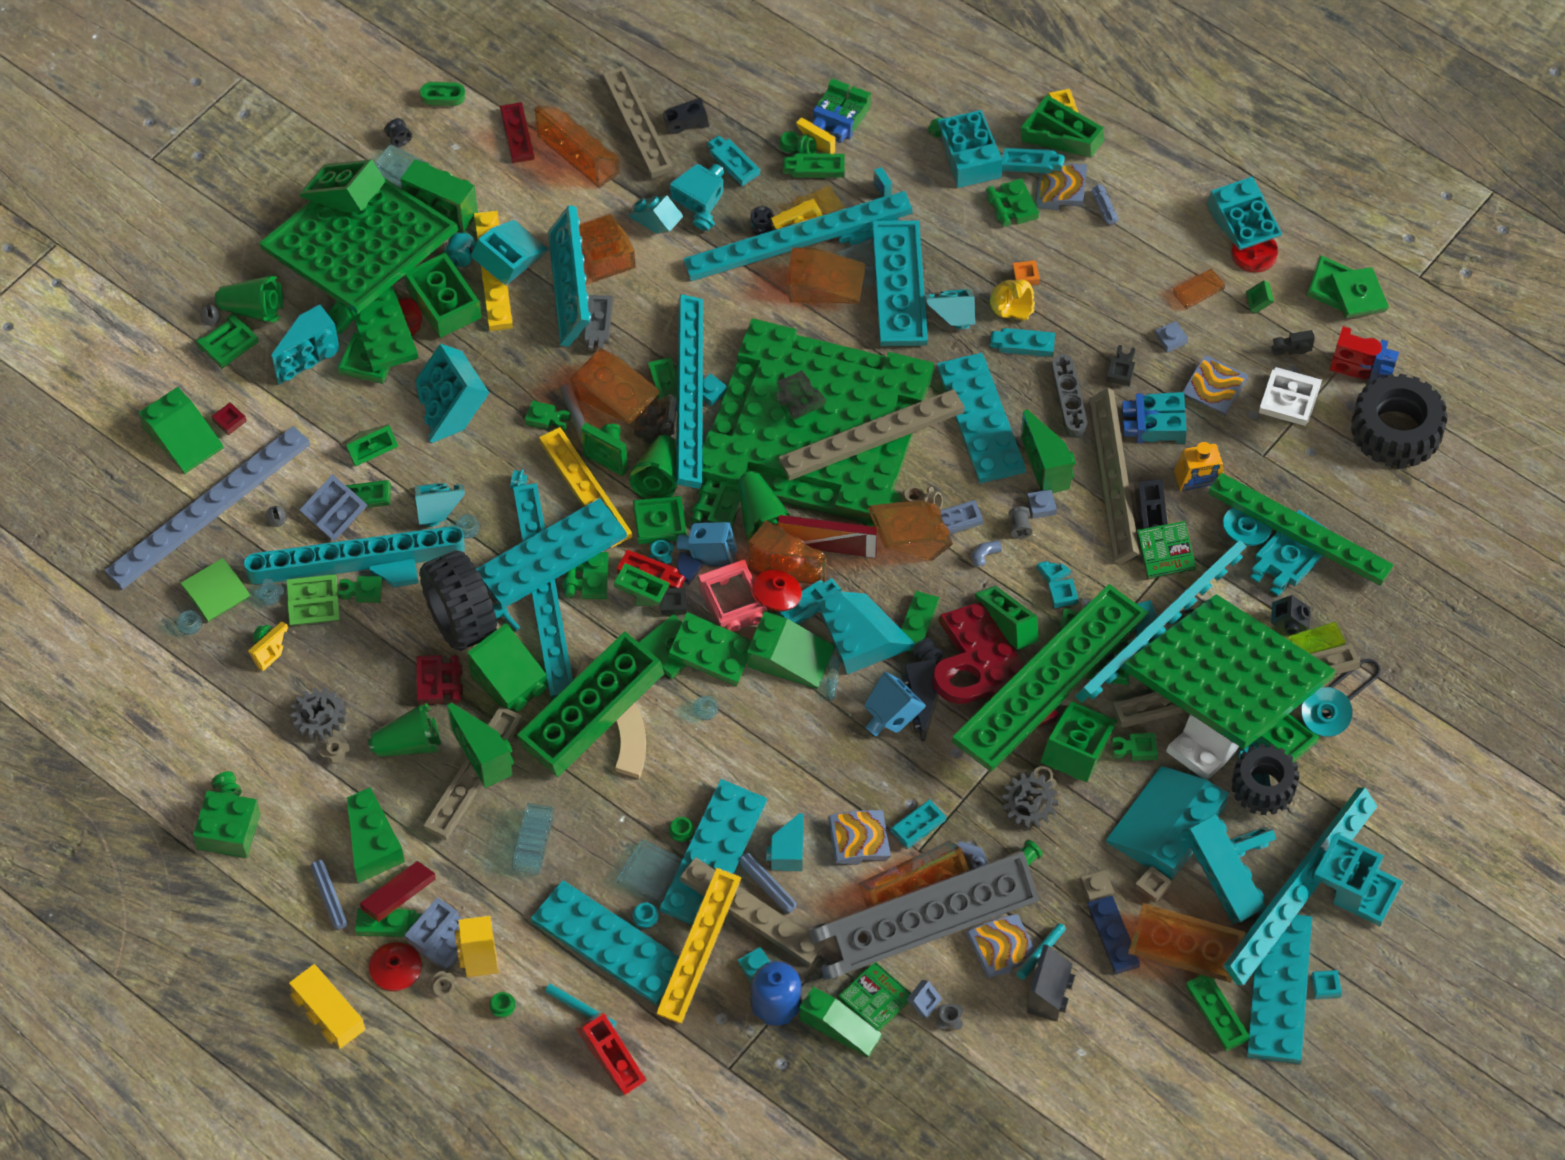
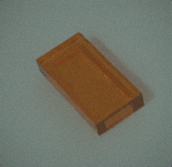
[1173,268,1225,310]

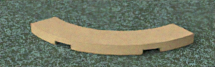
[575,661,646,779]

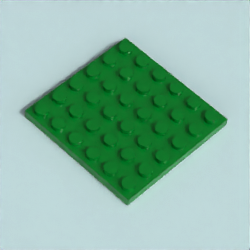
[259,178,458,314]
[1123,594,1336,749]

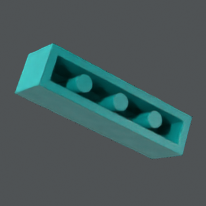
[1183,815,1266,924]

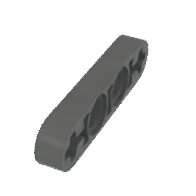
[1052,354,1087,438]

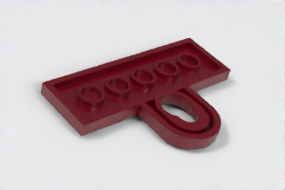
[932,602,1059,728]

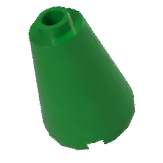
[214,276,284,323]
[629,435,677,499]
[738,471,791,542]
[368,703,441,757]

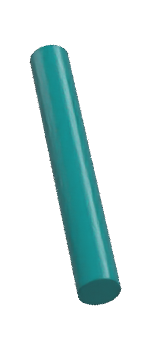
[1016,923,1066,980]
[545,983,617,1028]

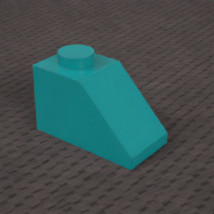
[766,813,804,871]

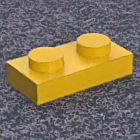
[771,198,823,229]

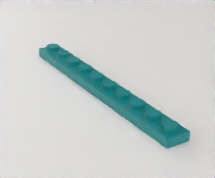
[683,191,913,281]
[676,294,703,489]
[513,483,573,701]
[1075,540,1247,703]
[1223,787,1378,985]

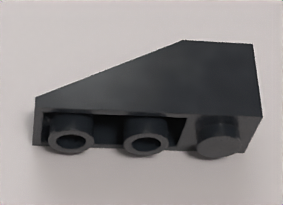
[901,659,939,741]

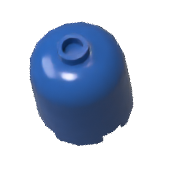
[750,961,802,1026]

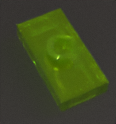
[1289,621,1346,654]

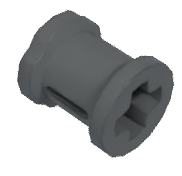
[1008,506,1033,539]

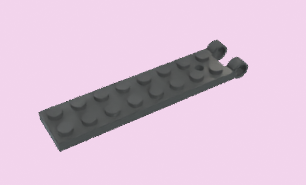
[807,851,1039,980]

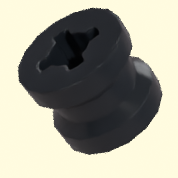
[384,118,413,147]
[750,206,774,235]
[911,638,943,664]

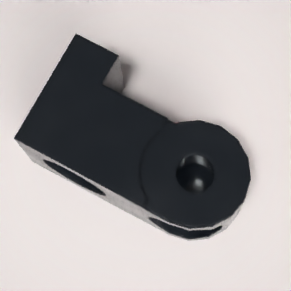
[663,98,710,134]

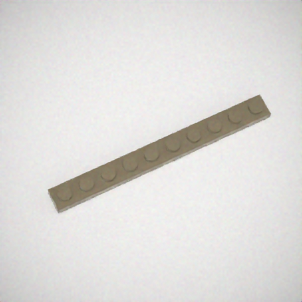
[1113,644,1360,728]

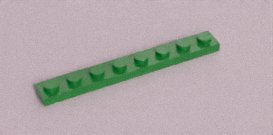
[1208,473,1394,586]

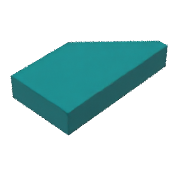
[369,558,419,588]

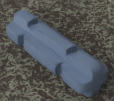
[1091,184,1118,225]

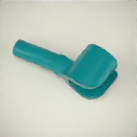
[492,603,521,632]

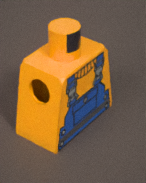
[1174,442,1224,491]

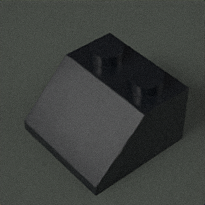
[1027,944,1075,1021]

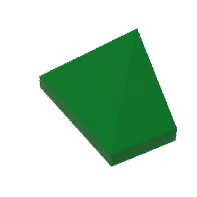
[345,424,399,467]

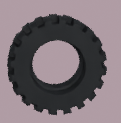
[1351,374,1448,468]
[419,550,497,651]

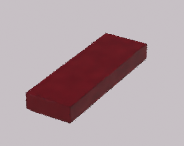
[500,102,535,164]
[360,861,436,922]

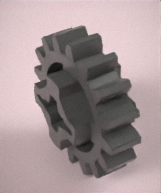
[290,687,347,741]
[1002,772,1059,829]

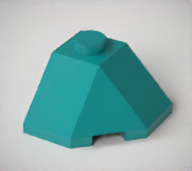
[925,289,975,329]
[415,483,465,527]

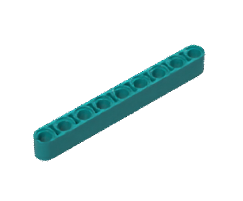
[244,526,465,585]

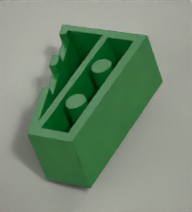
[1021,95,1104,158]
[347,787,405,883]

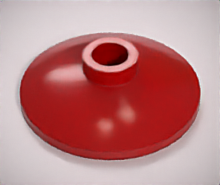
[753,570,802,611]
[369,942,422,991]

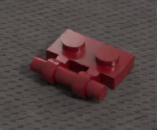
[416,655,463,705]

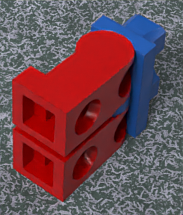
[1330,326,1399,383]

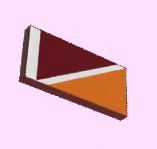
[778,515,878,558]

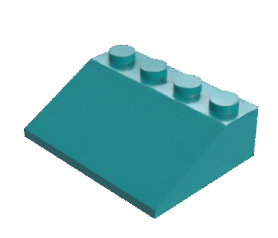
[1106,766,1229,881]

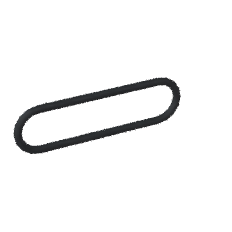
[1322,659,1381,717]

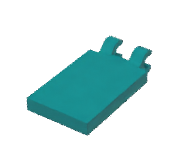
[1250,510,1329,596]

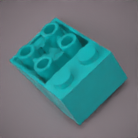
[938,110,1002,188]
[1207,176,1282,250]
[471,220,549,286]
[271,305,340,384]

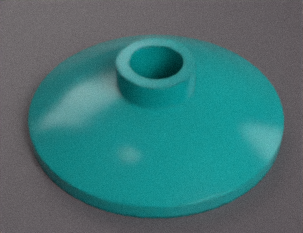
[1223,507,1272,546]
[1301,687,1353,737]

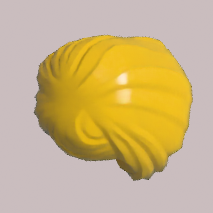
[990,279,1034,321]

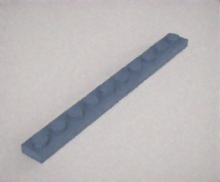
[105,426,310,590]

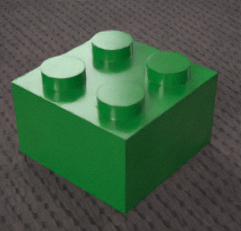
[193,790,261,858]

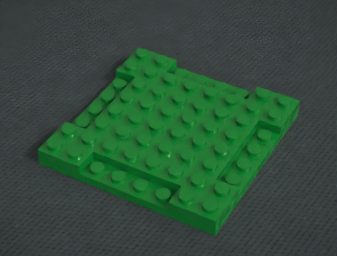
[702,318,934,527]

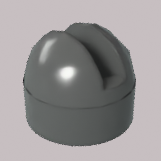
[201,305,220,326]
[266,505,287,527]

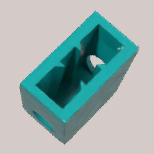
[670,164,724,214]

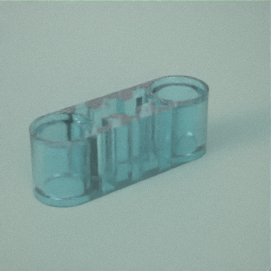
[512,803,554,875]

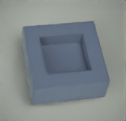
[1155,321,1188,353]
[1027,490,1057,519]
[907,980,942,1018]

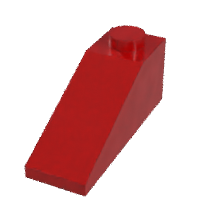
[575,1013,647,1095]

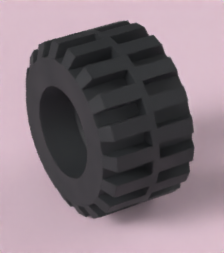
[1231,744,1299,815]

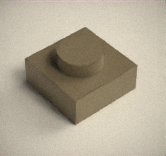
[1135,866,1172,903]
[1081,870,1114,902]

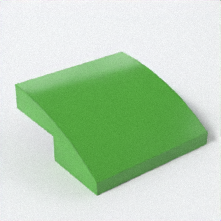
[180,558,251,623]
[287,574,340,626]

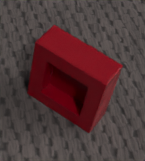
[212,402,247,436]

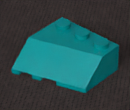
[415,344,489,443]
[817,591,916,675]

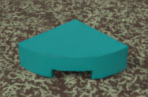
[1036,561,1071,583]

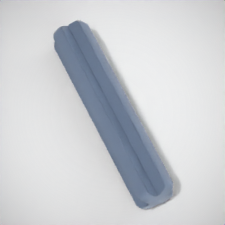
[739,853,797,914]
[310,860,347,930]

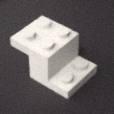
[1259,367,1322,426]
[1166,715,1239,780]

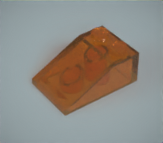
[785,247,866,304]
[570,348,660,425]
[868,500,953,561]

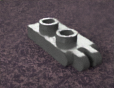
[585,295,613,351]

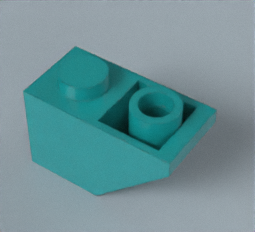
[628,195,683,234]

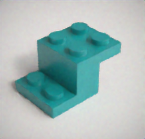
[1313,833,1403,927]

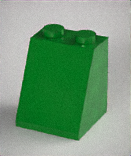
[467,623,548,712]

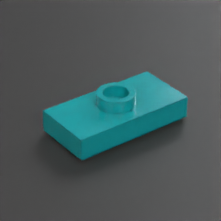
[890,799,946,850]

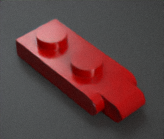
[617,550,685,588]

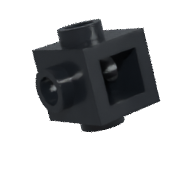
[1271,595,1311,636]

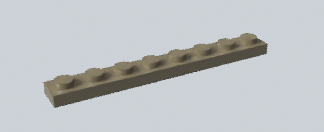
[1090,388,1139,564]
[779,389,965,481]

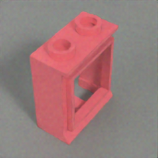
[699,559,767,633]

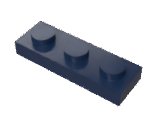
[1087,895,1140,975]

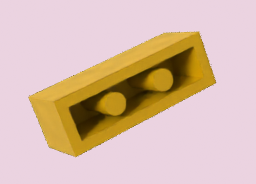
[454,916,499,977]
[289,964,365,1049]

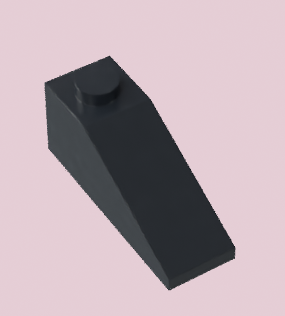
[1134,479,1168,529]

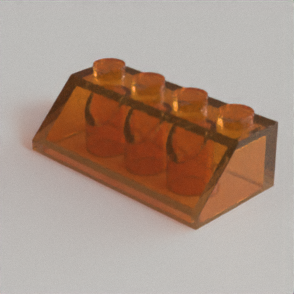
[535,105,620,189]
[858,841,969,907]
[1128,903,1245,983]

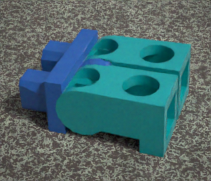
[1122,392,1187,444]

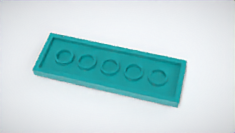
[548,205,591,347]
[872,220,928,346]
[937,352,1026,484]
[476,498,627,609]
[660,779,768,925]
[531,880,679,1006]
[1247,910,1312,1064]

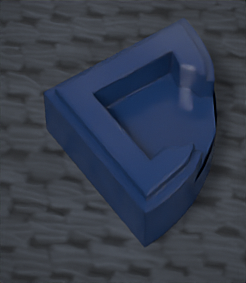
[678,552,703,585]

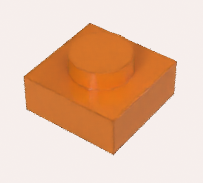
[1012,260,1040,286]

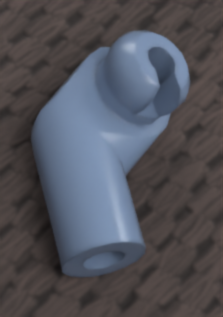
[971,540,1002,566]
[956,841,988,868]

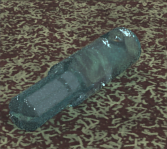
[827,656,840,700]

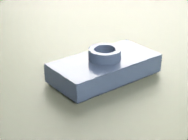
[929,500,983,538]

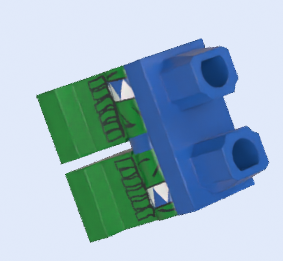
[812,78,871,143]

